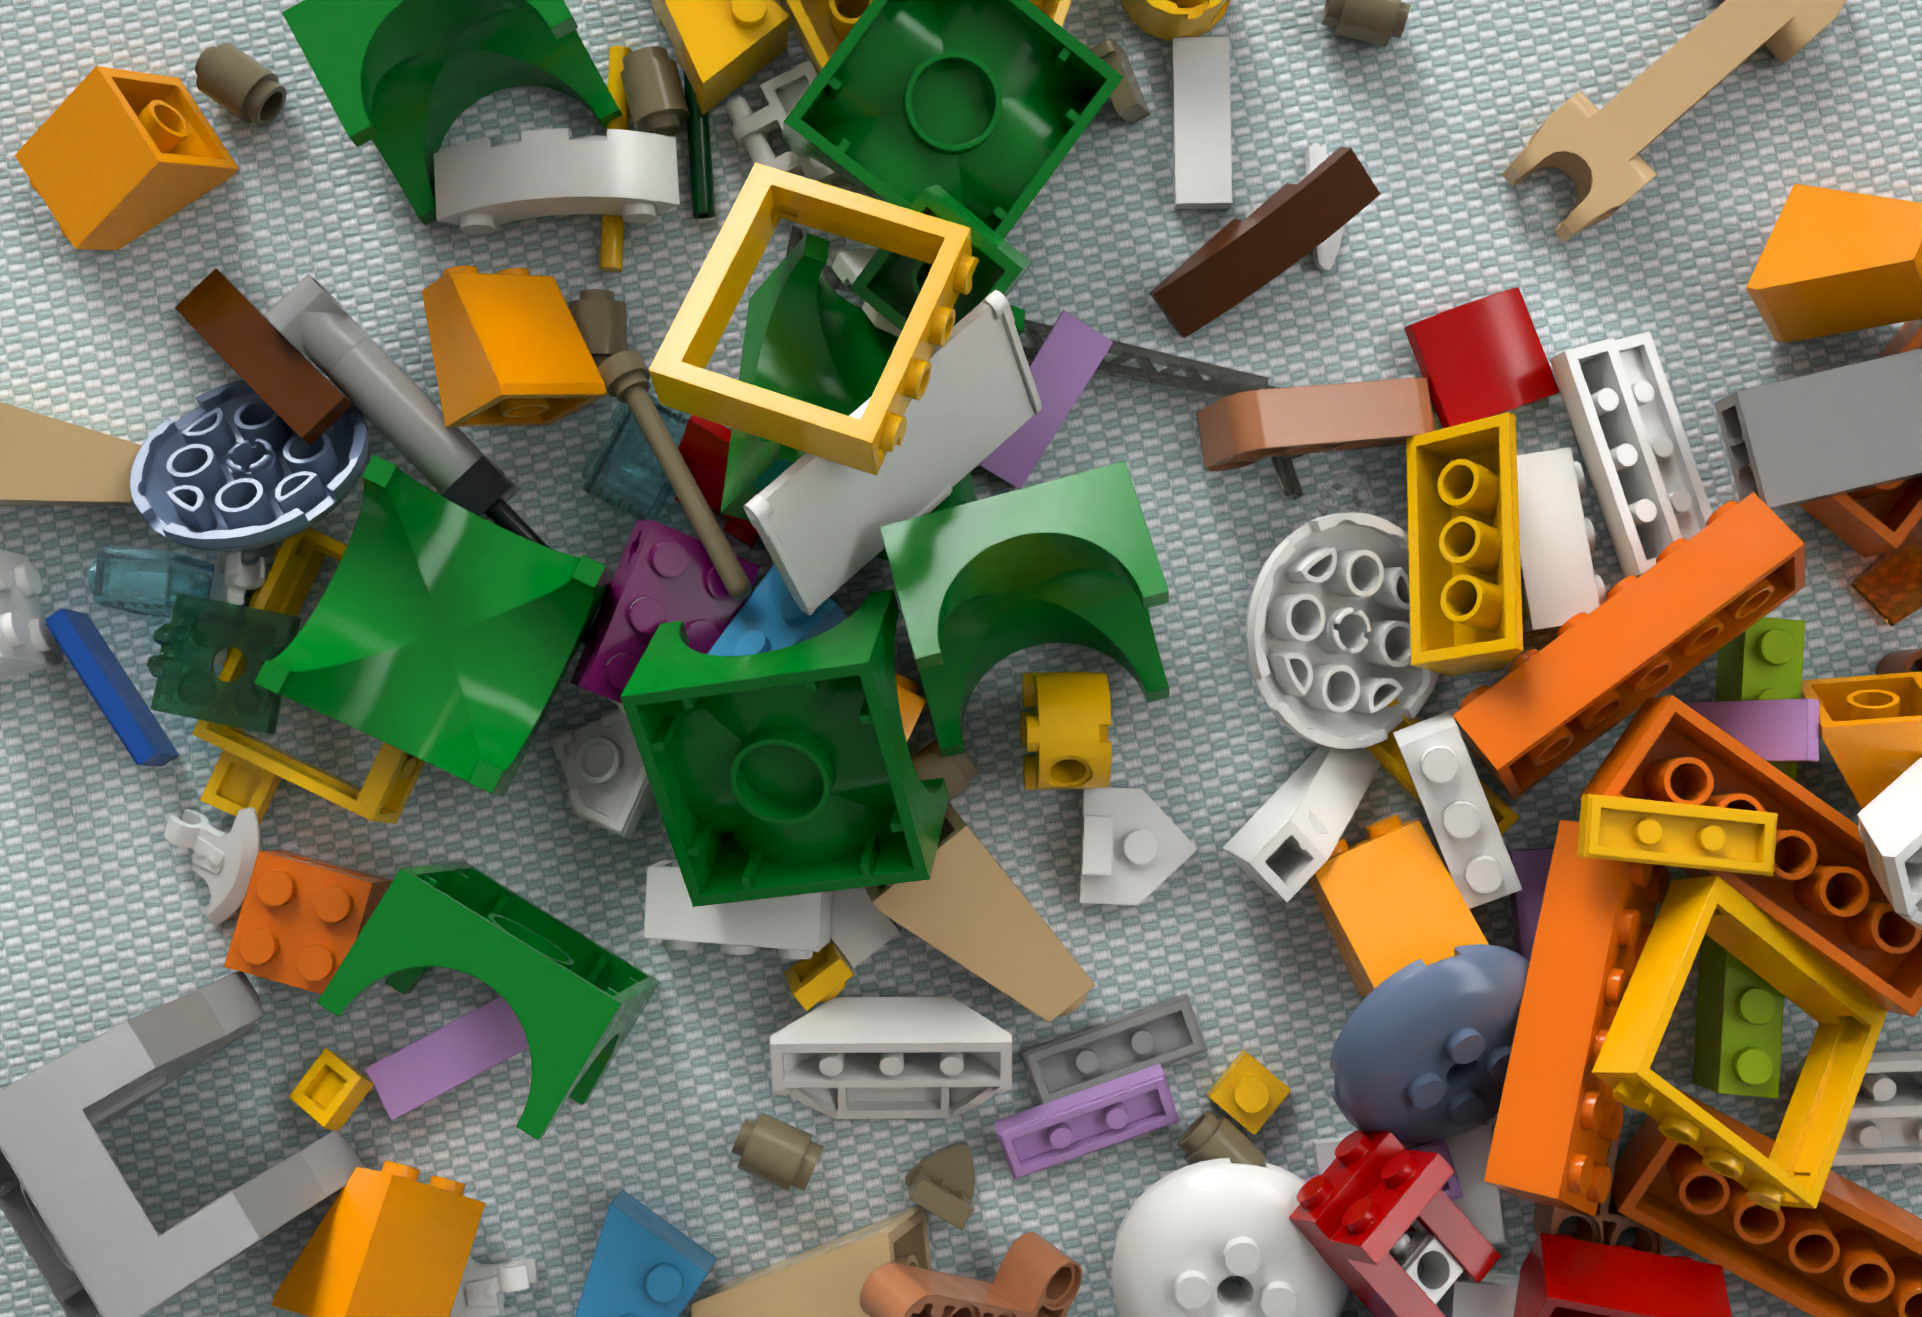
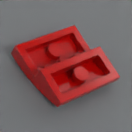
[1404,287,1560,429]

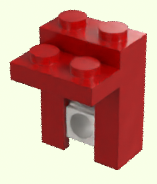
[1289,1130,1501,1317]

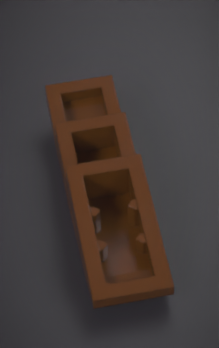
[1149,147,1381,338]
[175,268,353,445]

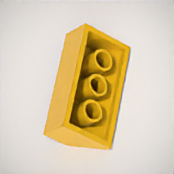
[1406,412,1523,676]

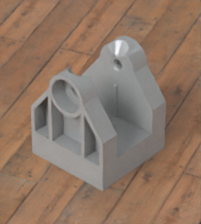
[0,971,365,1317]

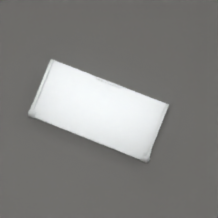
[743,290,1042,616]

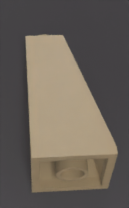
[0,402,142,506]
[864,802,1096,1023]
[688,1206,932,1317]

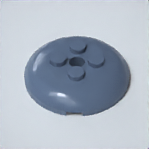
[130,379,369,551]
[1329,944,1530,1144]

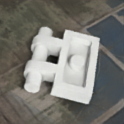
[726,60,842,184]

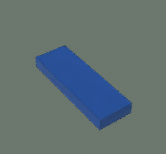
[45,608,179,766]

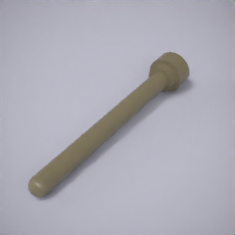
[598,350,752,600]

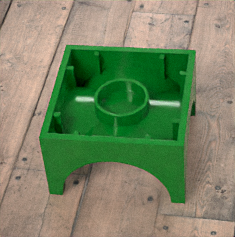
[282,0,623,226]
[781,0,1124,239]
[721,233,1026,561]
[254,454,610,797]
[880,461,1169,757]
[620,589,949,907]
[317,861,660,1140]

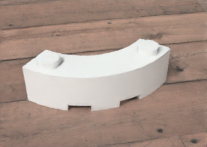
[433,128,680,235]

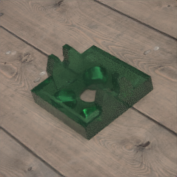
[147,593,301,734]

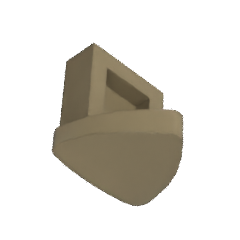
[1090,39,1151,125]
[905,1141,975,1231]

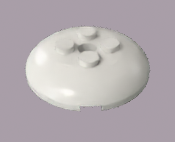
[1246,512,1439,749]
[1111,1158,1349,1317]

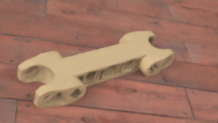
[1502,0,1847,243]

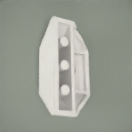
[1857,757,1922,930]
[769,996,1012,1119]

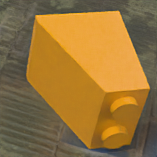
[14,66,239,251]
[1746,183,1922,343]
[422,265,607,427]
[1801,671,1922,809]
[1308,814,1489,997]
[271,1161,486,1317]

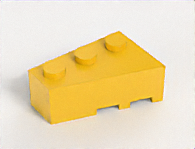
[650,0,790,115]

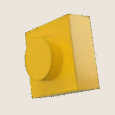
[200,750,282,824]
[784,939,854,1011]
[288,1048,374,1132]
[1207,1049,1291,1136]

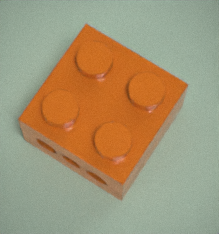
[224,849,393,994]

